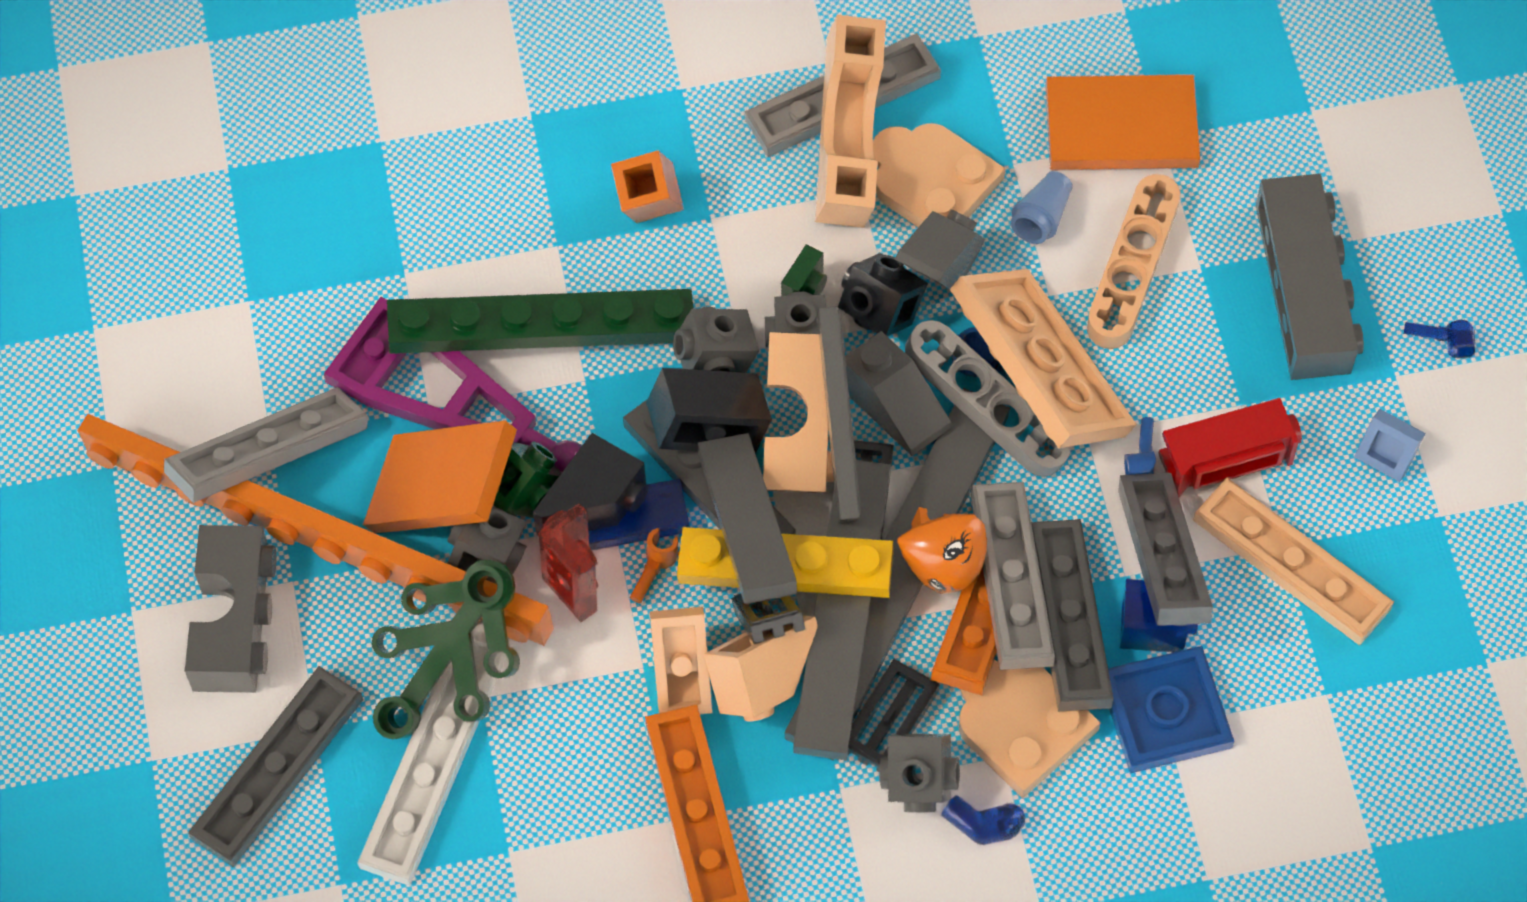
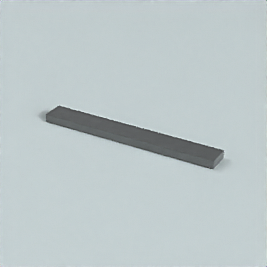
[785,388,1010,760]

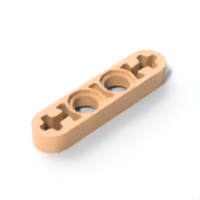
[1087,174,1180,349]

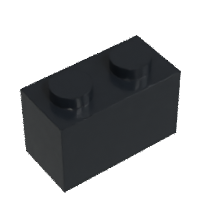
[646,368,772,453]

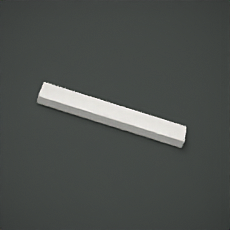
[358,594,528,886]

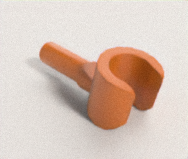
[630,528,678,603]

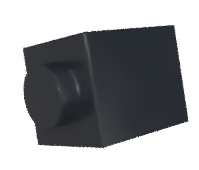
[533,433,648,540]

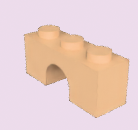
[763,332,834,494]

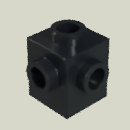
[837,253,928,337]

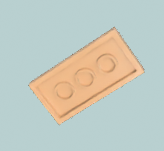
[950,269,1137,448]

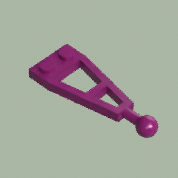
[324,297,582,472]

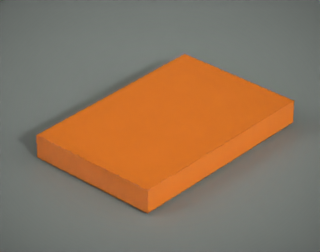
[1045,74,1200,170]
[363,420,517,534]

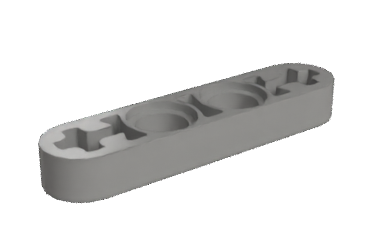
[905,320,1071,477]

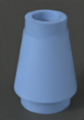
[1011,171,1073,244]

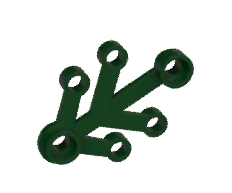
[372,560,520,739]

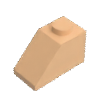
[703,616,818,721]

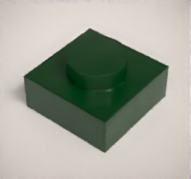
[781,244,827,296]

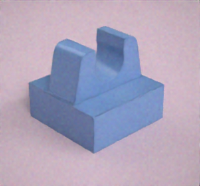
[1354,409,1426,482]

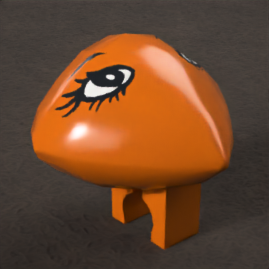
[897,507,987,594]

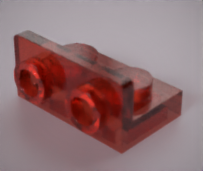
[539,504,599,623]

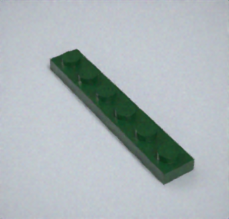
[387,289,694,354]

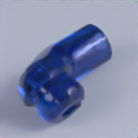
[941,795,1026,845]

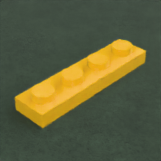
[677,527,894,598]

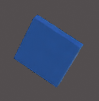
[1108,646,1235,774]

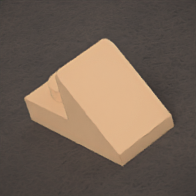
[650,607,712,714]

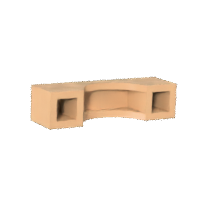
[815,14,886,228]

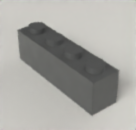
[1255,173,1364,380]

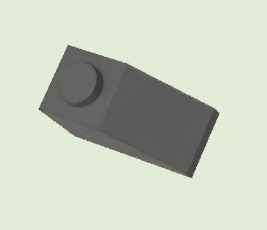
[895,209,986,289]
[845,331,952,456]

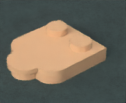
[873,123,1006,227]
[959,660,1101,799]

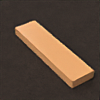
[1193,478,1394,646]

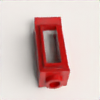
[1158,398,1302,497]

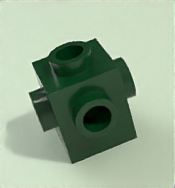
[493,442,562,518]

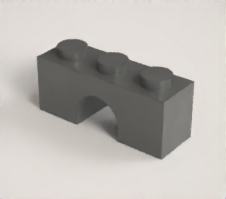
[185,525,277,693]

